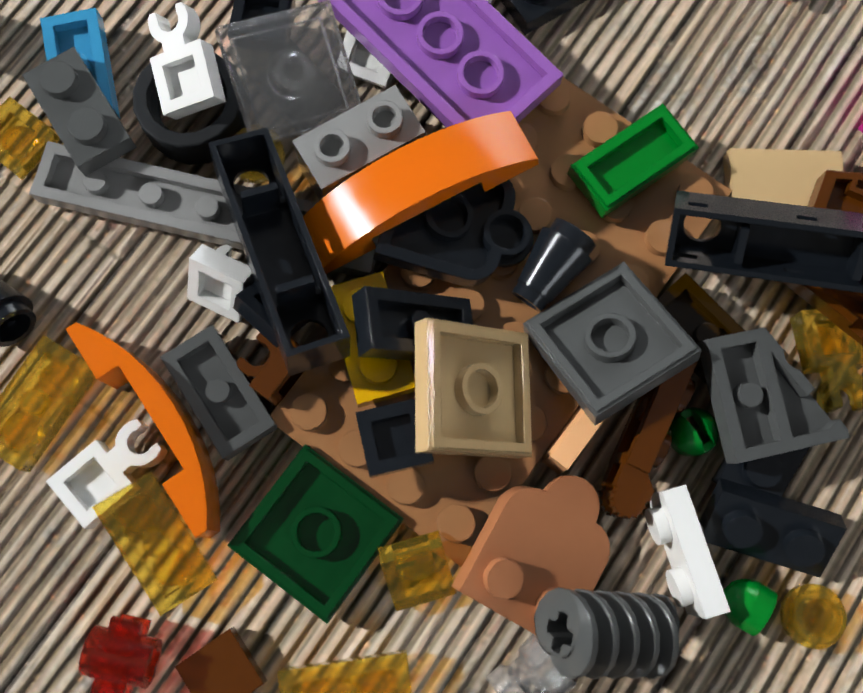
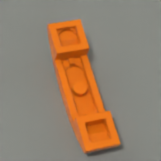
[303,111,539,274]
[66,322,221,538]

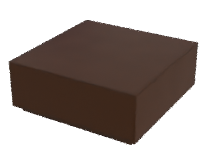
[175,627,267,693]

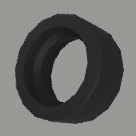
[133,53,249,165]

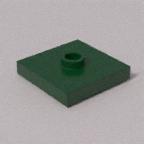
[227,444,404,624]

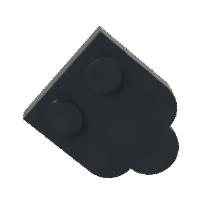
[373,142,534,287]

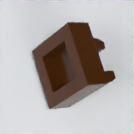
[236,333,303,407]

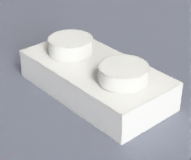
[645,485,731,619]

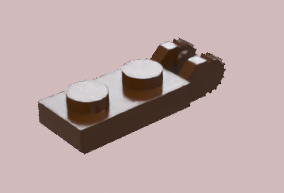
[598,361,698,519]

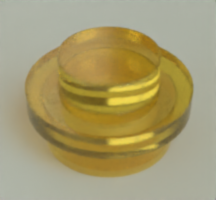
[780,584,847,649]

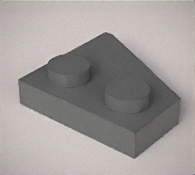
[697,327,850,464]

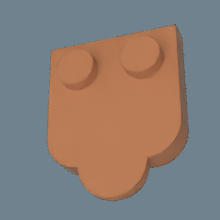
[452,475,610,635]

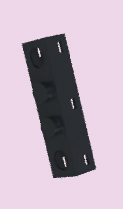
[208,127,350,376]
[665,190,863,293]

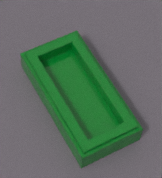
[567,103,699,218]

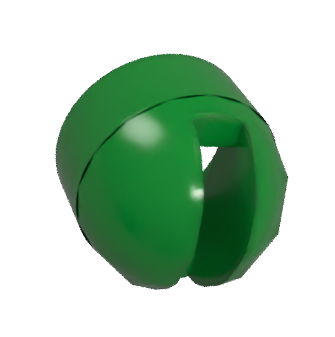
[667,407,719,457]
[723,579,778,636]

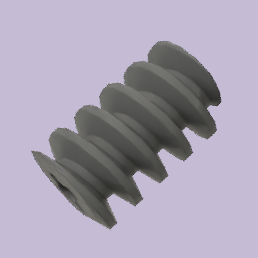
[534,587,680,679]

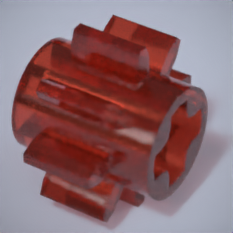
[79,614,162,693]

